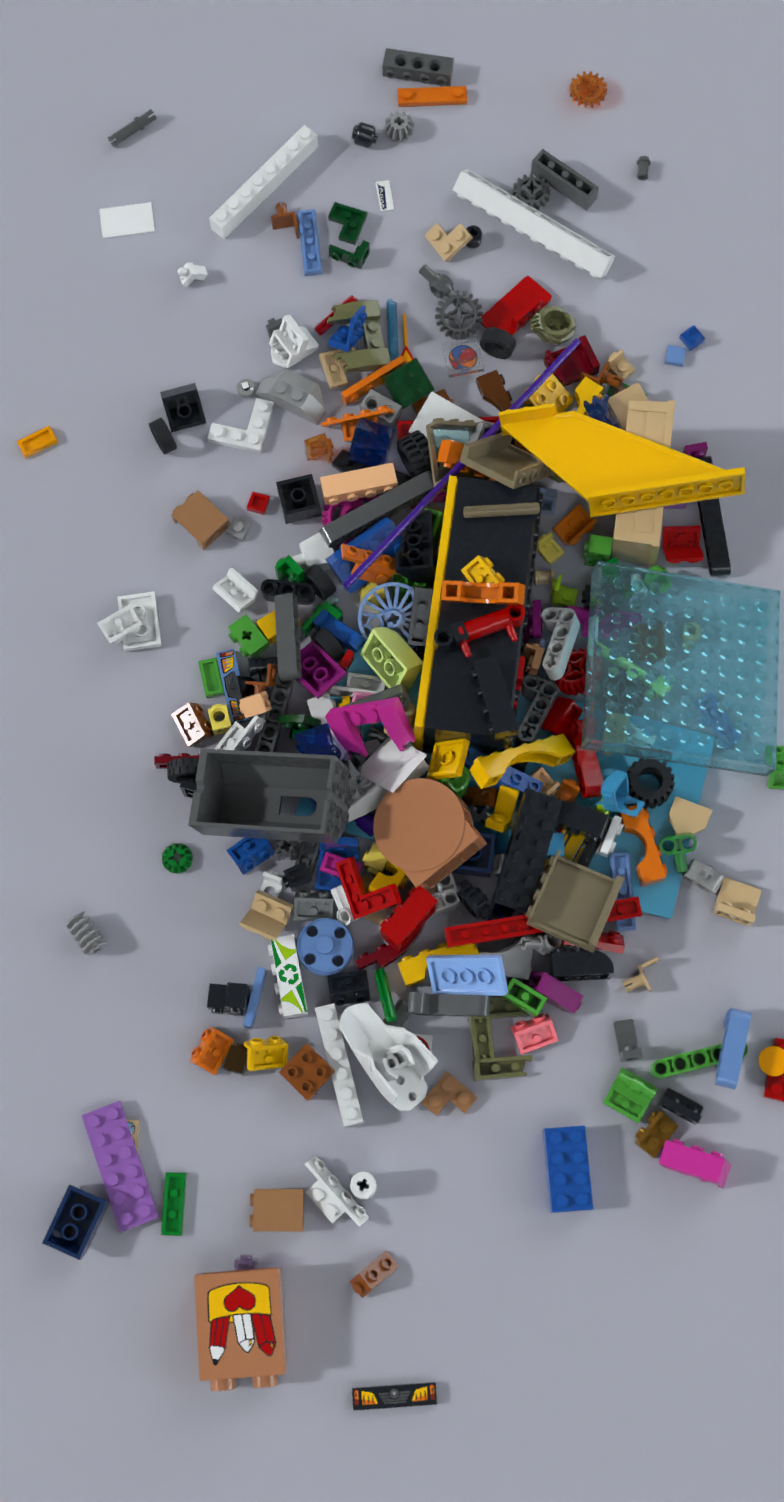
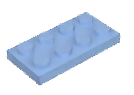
[426,955,508,996]

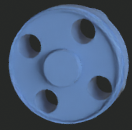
[296,918,354,976]

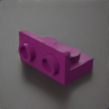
[523,600,543,644]

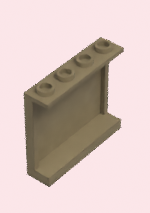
[460,432,555,489]
[525,850,625,953]

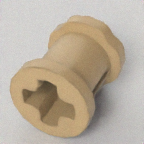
[534,569,554,586]

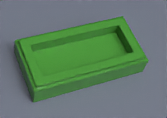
[198,657,225,698]

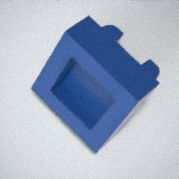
[679,325,705,351]

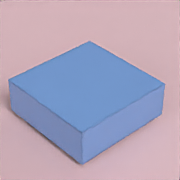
[665,345,686,367]

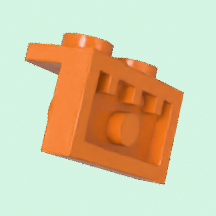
[190,1027,235,1075]

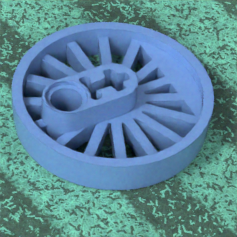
[358,582,415,648]

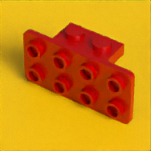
[480,276,552,336]

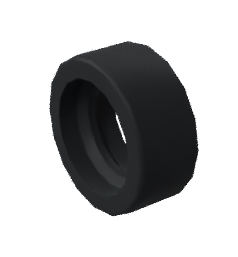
[480,327,516,359]
[149,418,177,455]
[304,564,336,600]
[311,627,345,662]

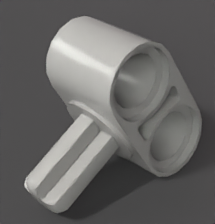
[682,859,724,895]

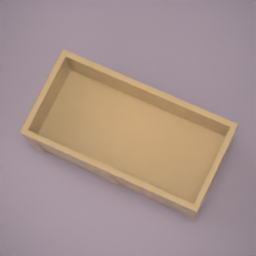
[611,400,676,567]

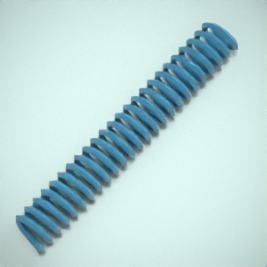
[386,299,399,361]

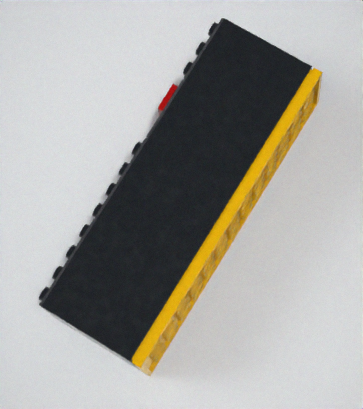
[413,475,543,756]

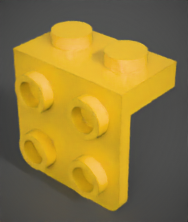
[522,374,573,413]

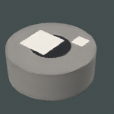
[237,379,255,398]

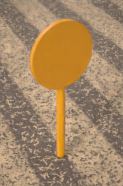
[758,1046,784,1076]

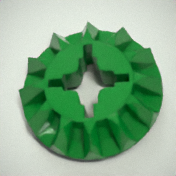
[162,843,193,874]

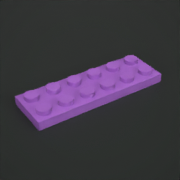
[82,1101,159,1232]

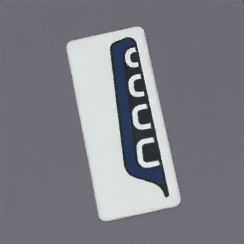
[376,180,394,211]

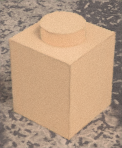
[239,691,272,718]

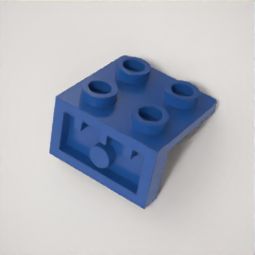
[328,305,367,352]

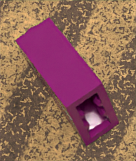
[523,971,583,1014]

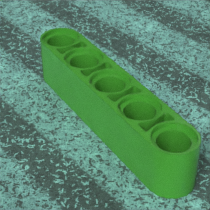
[650,1044,748,1079]

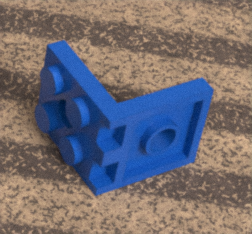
[315,837,360,892]

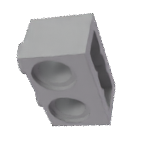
[360,389,402,431]

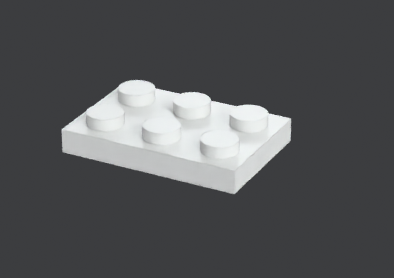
[117,591,162,652]

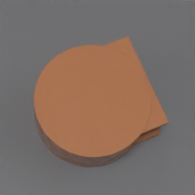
[373,778,487,892]

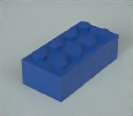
[325,516,403,594]
[543,1126,593,1213]

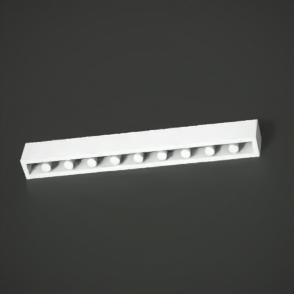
[453,169,616,278]

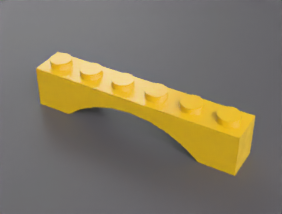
[469,734,576,789]

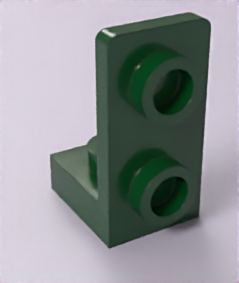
[329,240,370,269]

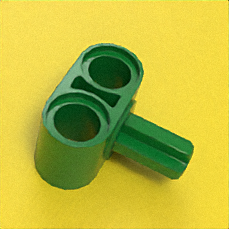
[660,833,697,873]

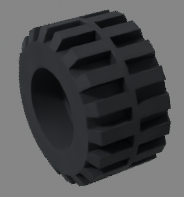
[397,430,439,478]
[627,756,675,809]

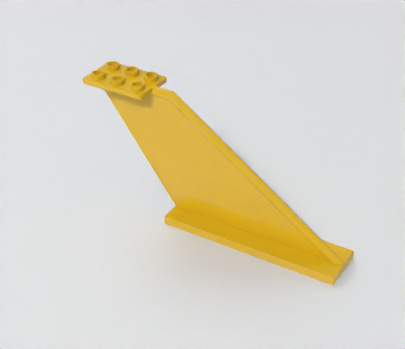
[499,403,746,517]

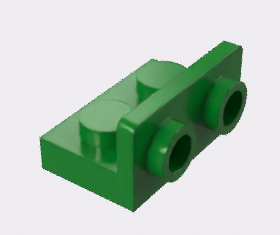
[275,555,306,583]

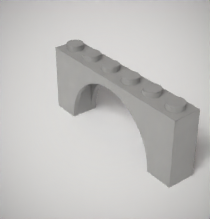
[480,854,545,980]

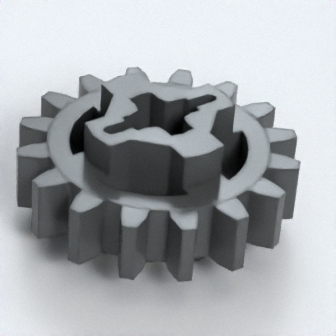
[512,173,551,210]

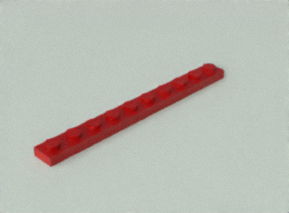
[444,896,642,948]

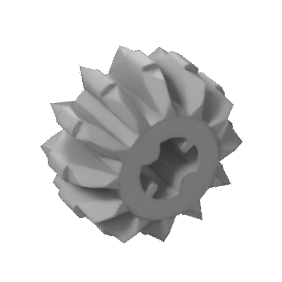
[385,110,414,142]

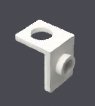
[260,871,284,898]

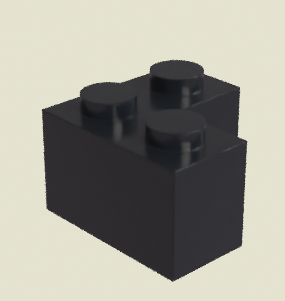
[207,982,251,1016]

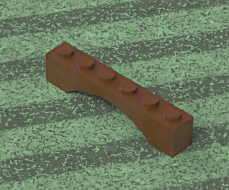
[476,370,532,454]

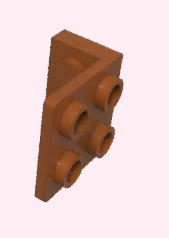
[279,1044,335,1101]

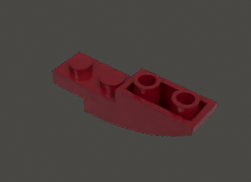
[355,923,425,971]

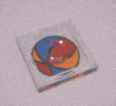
[442,337,484,378]

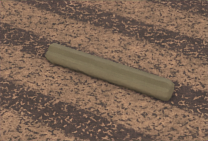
[463,502,540,518]

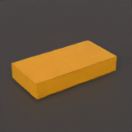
[17,426,58,458]

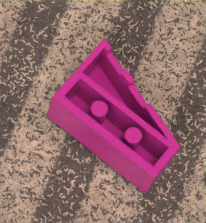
[659,1139,731,1189]

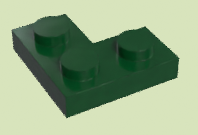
[328,202,368,245]

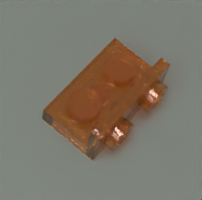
[304,433,334,463]

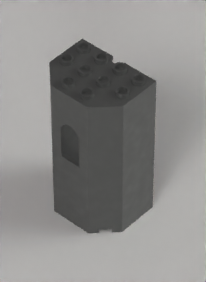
[188,749,352,844]

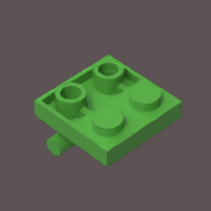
[602,1068,658,1124]

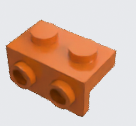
[551,504,597,545]

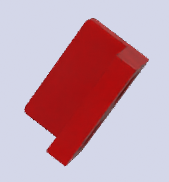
[541,696,583,737]

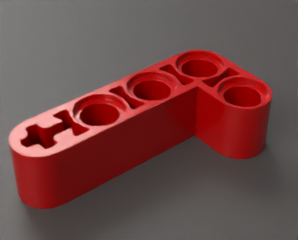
[567,718,604,798]

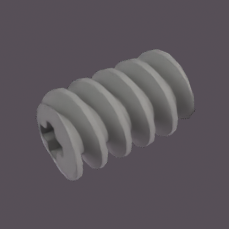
[66,911,107,956]

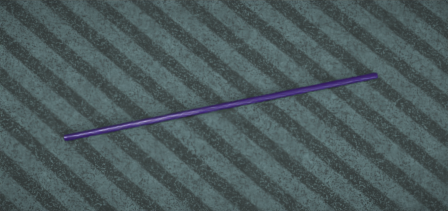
[343,338,581,589]

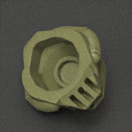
[530,306,576,345]

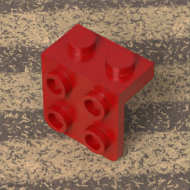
[661,525,704,564]

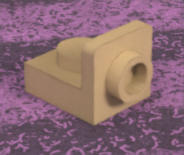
[608,349,635,381]

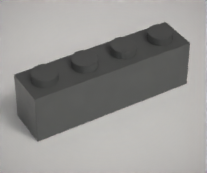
[531,149,599,211]

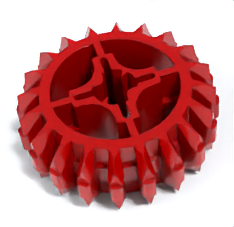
[554,647,604,696]

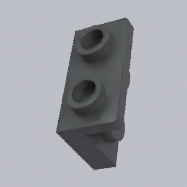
[294,890,334,921]

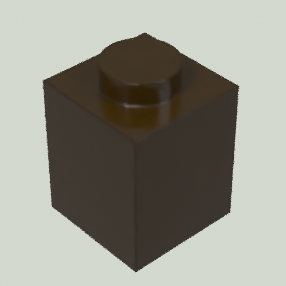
[223,1043,248,1076]

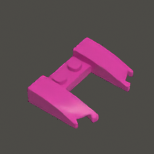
[325,697,416,757]

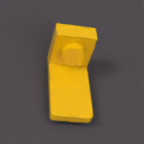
[485,785,519,833]

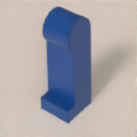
[313,609,366,652]

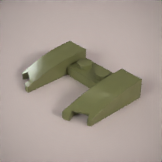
[327,300,391,372]
[467,997,533,1081]

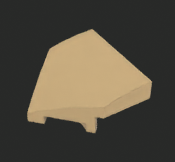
[668,796,712,840]

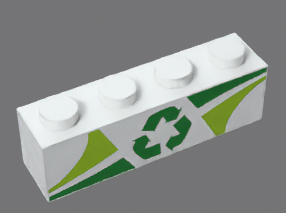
[267,934,308,1019]

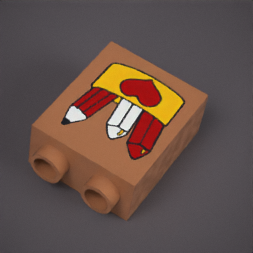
[194,1267,287,1391]

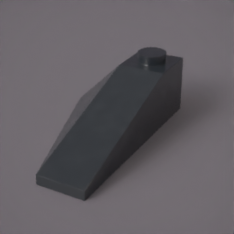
[395,510,436,583]

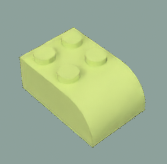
[360,627,423,689]

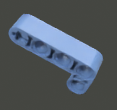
[714,1008,751,1090]

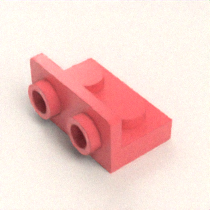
[510,1013,558,1055]

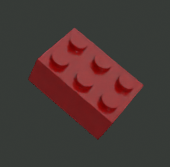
[380,886,438,953]

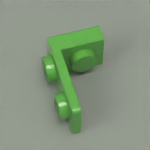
[766,746,784,789]

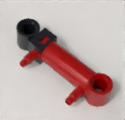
[433,604,525,658]

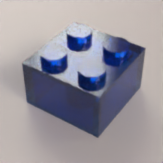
[347,418,396,467]

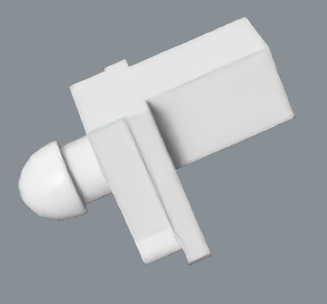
[178,262,208,287]

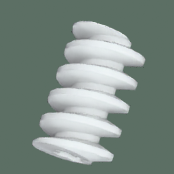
[350,1172,377,1200]

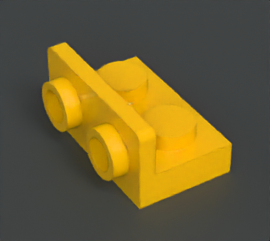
[461,555,505,583]
[244,1036,288,1071]

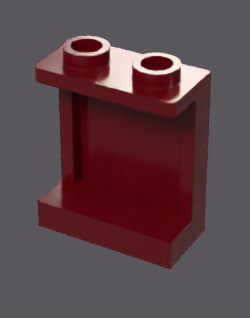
[543,335,600,387]

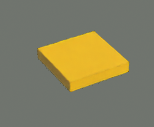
[426,738,470,780]

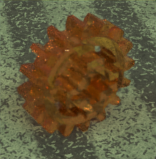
[569,71,607,108]

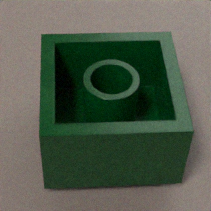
[381,358,435,409]

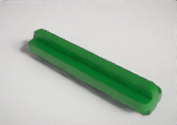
[374,968,397,1023]

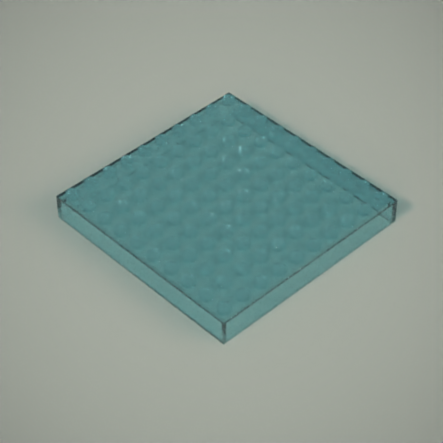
[581,561,780,776]

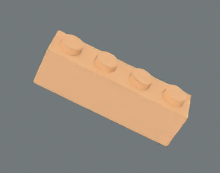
[320,463,398,505]

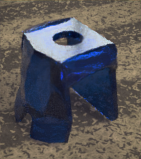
[294,723,342,759]

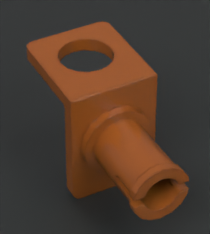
[271,202,299,239]
[580,361,623,389]
[245,663,277,694]

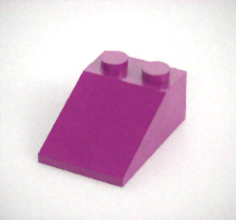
[295,640,347,699]

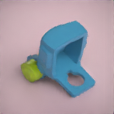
[594,770,645,817]

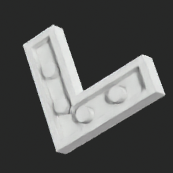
[207,398,274,453]

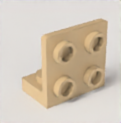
[712,877,761,927]
[239,889,294,941]

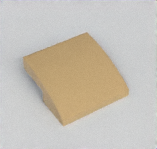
[606,382,648,431]

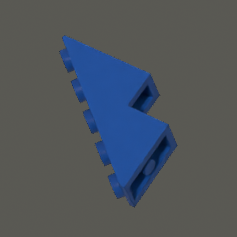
[464,747,543,800]

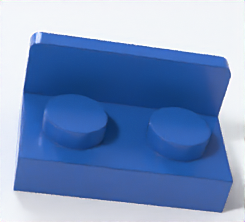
[226,838,275,875]

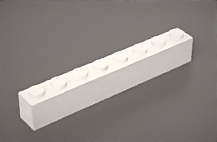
[209,125,318,239]

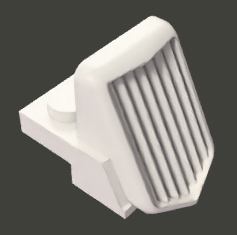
[269,314,319,368]

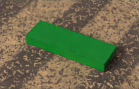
[161,1172,187,1236]

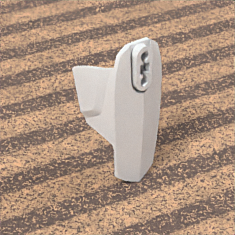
[339,1003,438,1111]

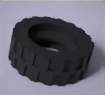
[167,758,199,784]

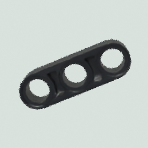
[261,579,315,605]

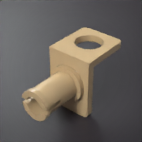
[622,957,660,993]

